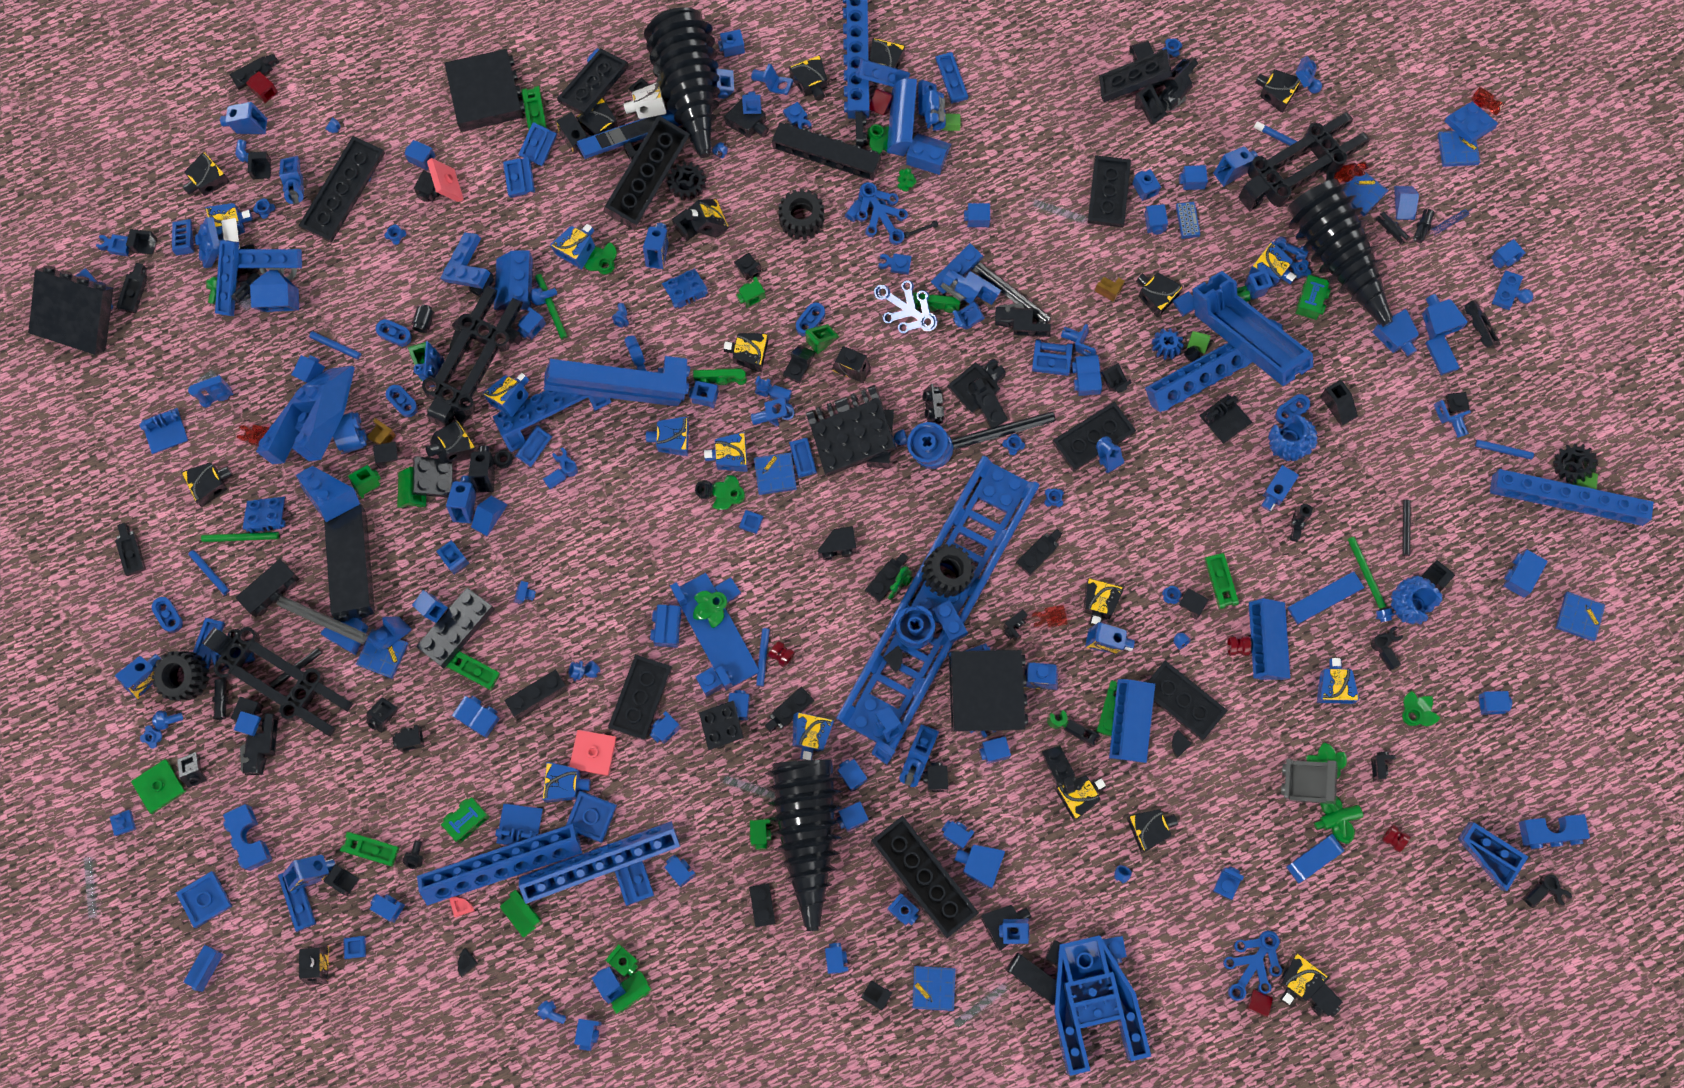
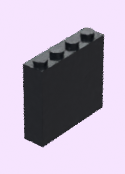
[444,49,525,132]
[28,265,114,355]
[948,650,1028,732]

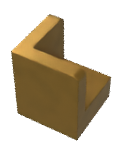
[1095,277,1125,302]
[367,418,396,445]

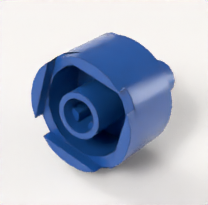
[333,412,368,455]
[896,605,935,649]

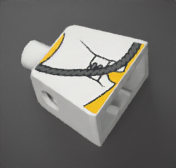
[624,83,667,119]

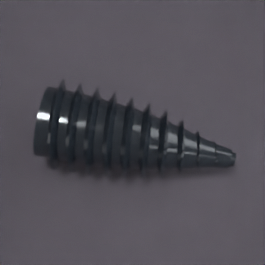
[644,7,720,158]
[1288,179,1393,327]
[765,760,843,931]

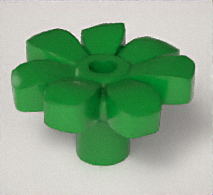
[897,168,917,192]

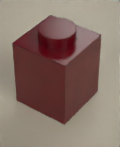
[246,71,278,103]

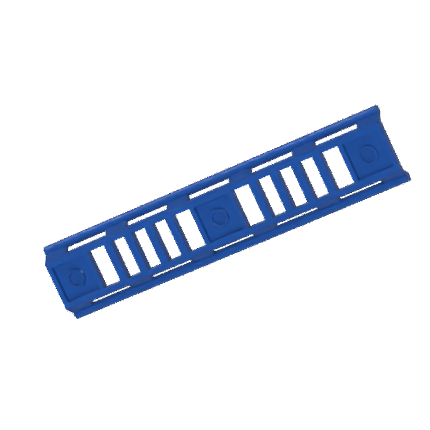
[836,456,1040,750]

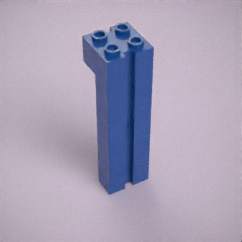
[1192,271,1313,386]
[544,356,690,406]

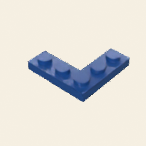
[440,232,490,289]

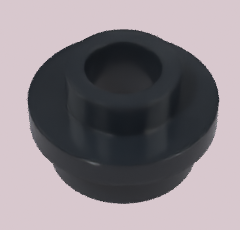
[494,450,513,469]
[695,480,713,499]

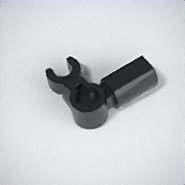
[1290,504,1313,542]
[1371,626,1403,671]
[1522,875,1572,908]

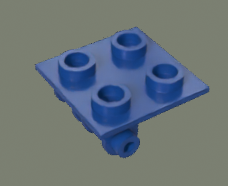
[662,268,708,309]
[414,341,445,387]
[139,408,188,454]
[243,497,286,533]
[495,804,543,845]

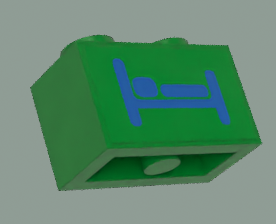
[1295,274,1331,320]
[440,797,490,844]

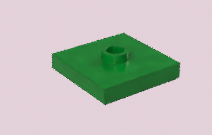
[131,759,187,814]

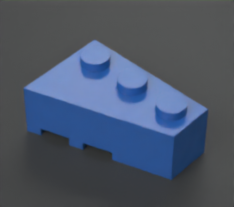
[296,466,360,522]
[1458,822,1528,891]

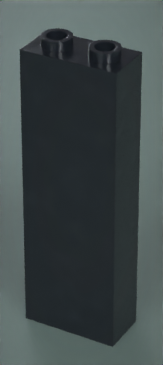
[324,504,375,622]

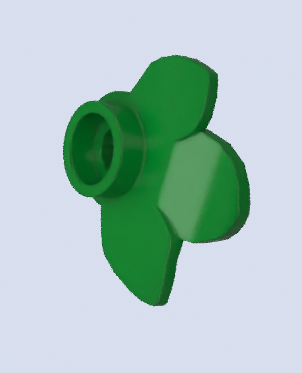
[867,124,889,154]
[584,242,617,275]
[712,475,745,510]
[888,566,913,600]
[693,591,727,628]
[1402,691,1440,727]
[1306,743,1347,780]

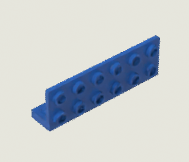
[493,390,612,453]
[670,573,759,691]

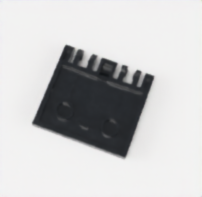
[806,385,897,477]

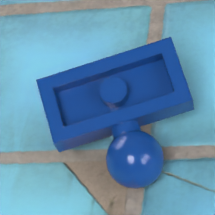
[1295,56,1322,94]
[1492,270,1534,310]

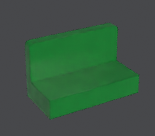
[397,466,426,508]
[500,889,543,937]
[611,971,653,1015]

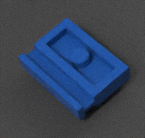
[518,122,558,167]
[503,156,535,198]
[615,861,655,906]

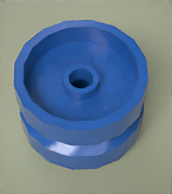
[907,422,954,469]

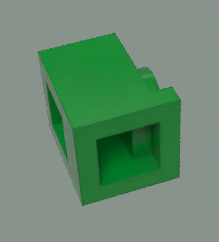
[736,277,766,308]
[348,465,381,499]
[750,819,771,850]
[605,944,639,977]

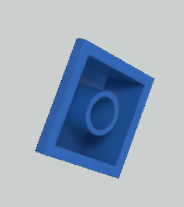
[906,133,952,175]

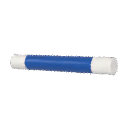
[1254,121,1297,146]

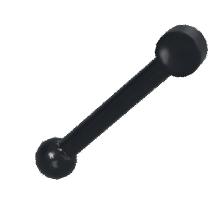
[904,221,938,239]

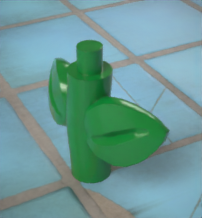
[1314,796,1364,844]

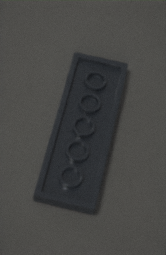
[298,136,385,243]

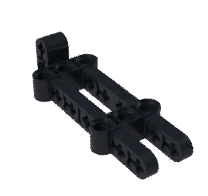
[1238,112,1370,212]
[422,286,523,428]
[202,627,353,737]

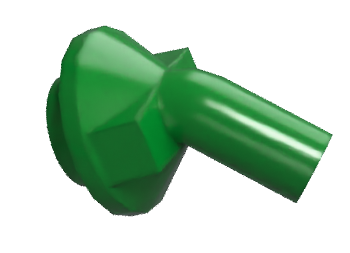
[206,277,217,304]

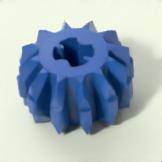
[1151,328,1184,360]

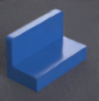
[183,945,224,992]

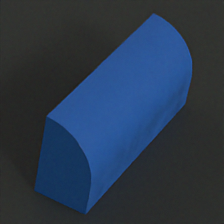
[887,79,917,156]
[1249,598,1290,680]
[1109,679,1155,763]

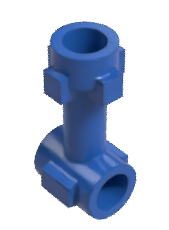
[1274,236,1309,260]

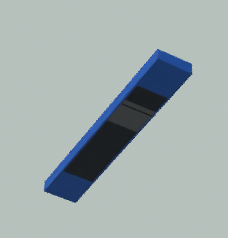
[577,110,680,159]

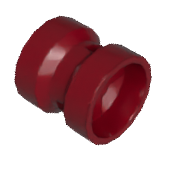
[1227,636,1251,656]
[768,641,795,668]
[1381,824,1411,853]

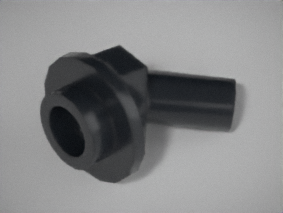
[402,839,423,869]

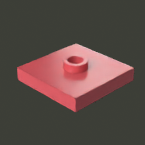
[427,158,464,202]
[569,730,617,776]

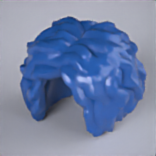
[1268,414,1318,461]
[1391,575,1442,625]

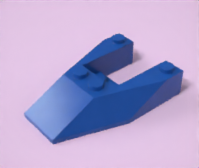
[256,366,355,464]
[1054,935,1152,1076]

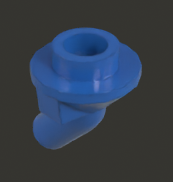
[530,288,557,306]
[612,303,629,328]
[152,710,183,730]
[537,1000,566,1024]

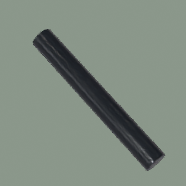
[1402,500,1411,556]
[269,647,322,689]

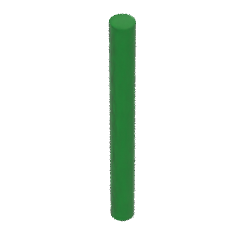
[535,274,568,340]
[201,532,279,542]
[1347,537,1387,610]

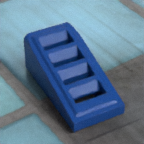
[172,219,195,256]

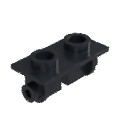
[922,384,945,424]

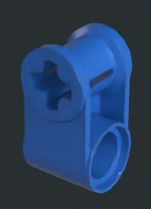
[1096,436,1124,473]

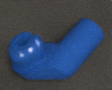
[235,140,248,163]

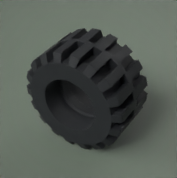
[778,189,824,240]
[921,544,975,598]
[152,651,209,701]

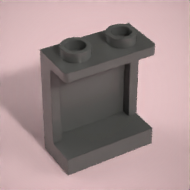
[1281,758,1338,804]

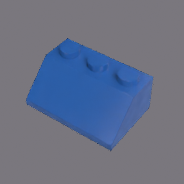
[494,250,533,310]

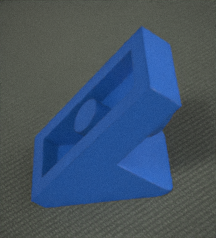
[436,540,469,575]
[368,616,412,653]

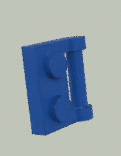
[1032,340,1073,376]
[188,375,234,408]

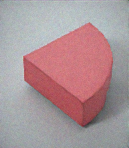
[449,897,475,918]

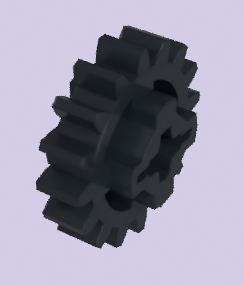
[667,162,707,201]
[1553,443,1598,484]

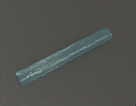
[1033,199,1086,223]
[723,776,775,799]
[83,857,97,919]
[953,984,1007,1028]

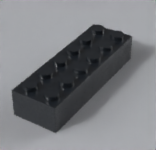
[603,115,690,231]
[871,815,979,940]

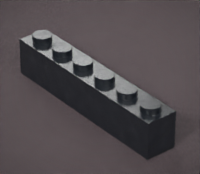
[772,122,881,181]

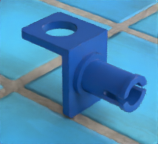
[751,64,794,95]
[1061,324,1096,356]
[751,398,788,426]
[1434,400,1471,438]

